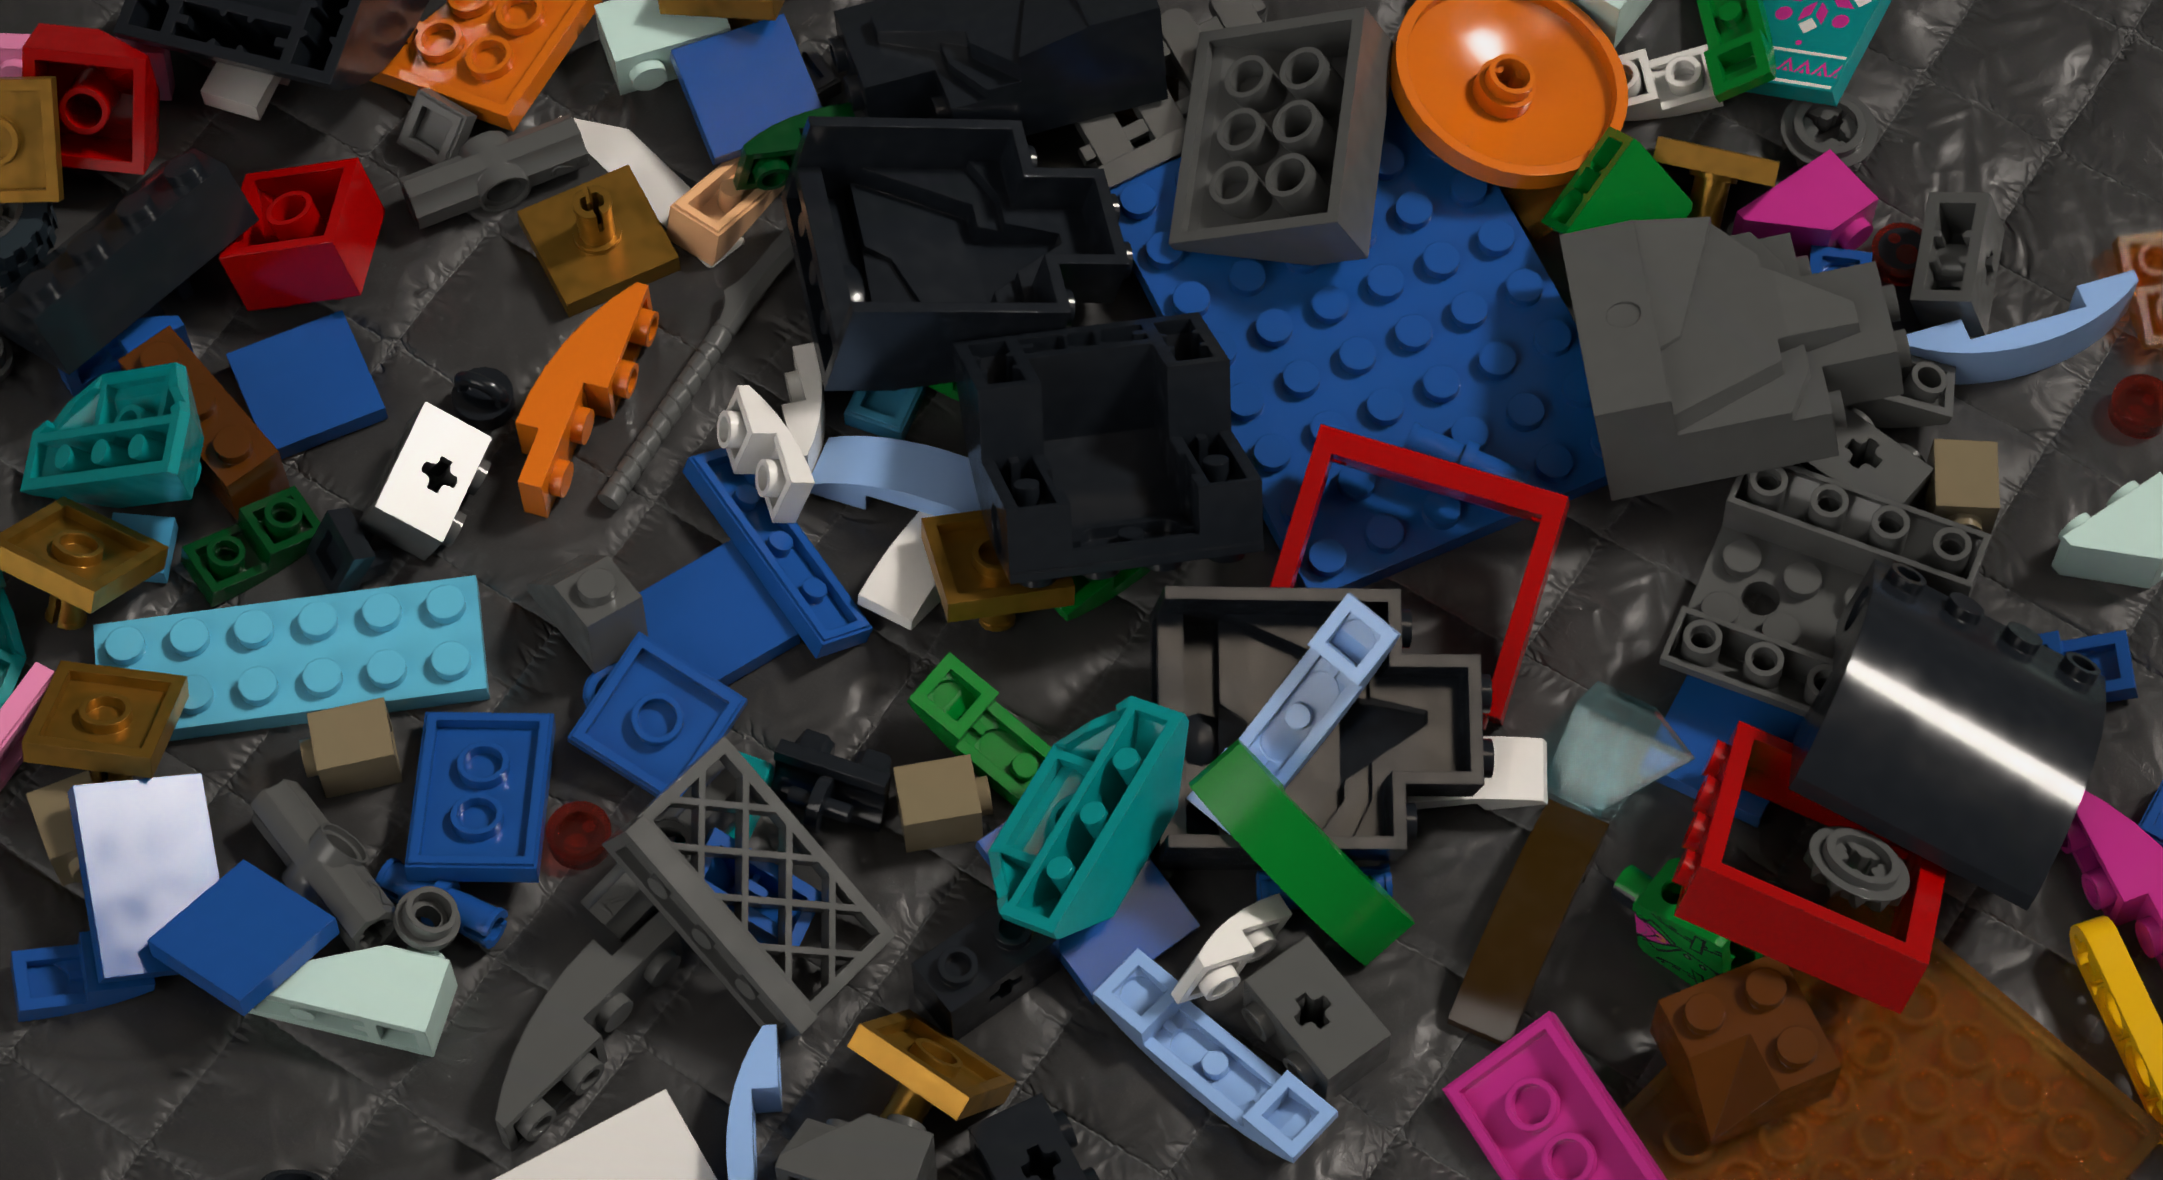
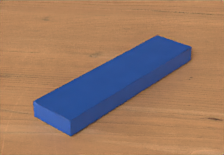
[682,448,873,659]

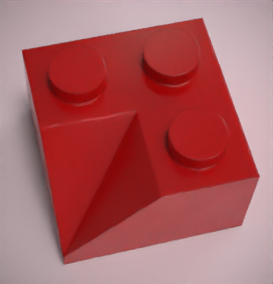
[22,23,160,175]
[219,157,385,311]

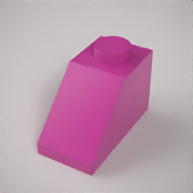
[1732,149,1879,259]

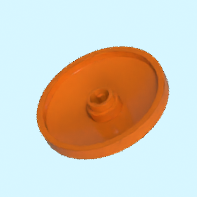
[1390,0,1628,190]

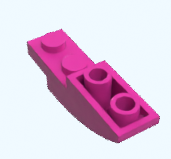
[2061,790,2163,971]

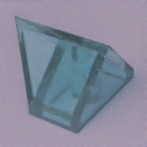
[1547,681,1695,817]

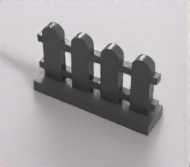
[1074,0,1266,190]

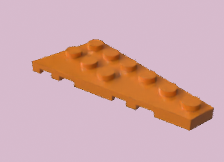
[369,0,603,132]

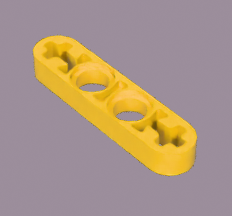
[2069,915,2163,1146]

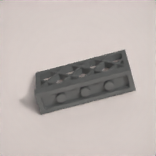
[602,736,897,1043]

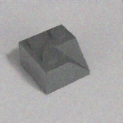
[775,1113,937,1180]

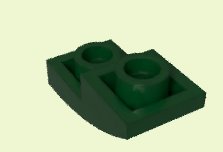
[733,103,855,190]
[181,485,321,607]

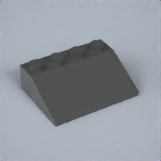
[1169,7,1393,265]

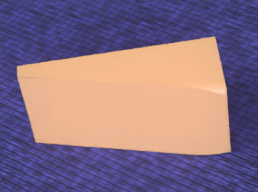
[666,157,785,266]

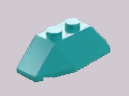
[20,362,204,509]
[988,696,1189,940]

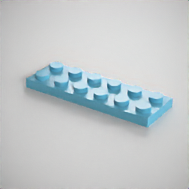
[93,575,490,741]

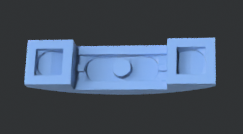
[1907,270,2139,385]
[810,436,981,516]
[1186,593,1401,835]
[1093,948,1338,1163]
[726,1024,783,1180]

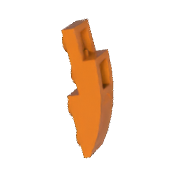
[515,282,659,518]

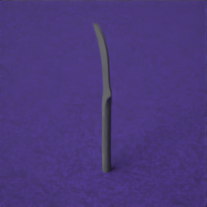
[597,226,795,510]

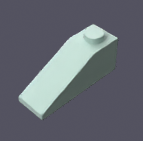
[248,945,458,1057]

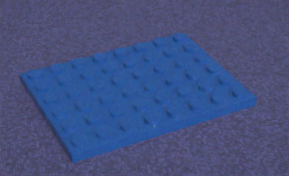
[1110,86,1608,589]

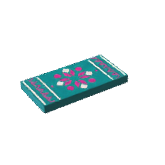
[1746,0,1892,106]

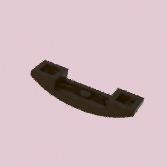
[1447,799,1610,1046]

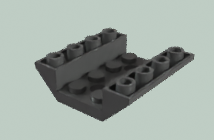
[1659,465,1992,717]

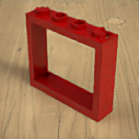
[1270,424,1570,731]
[1672,720,1947,1014]

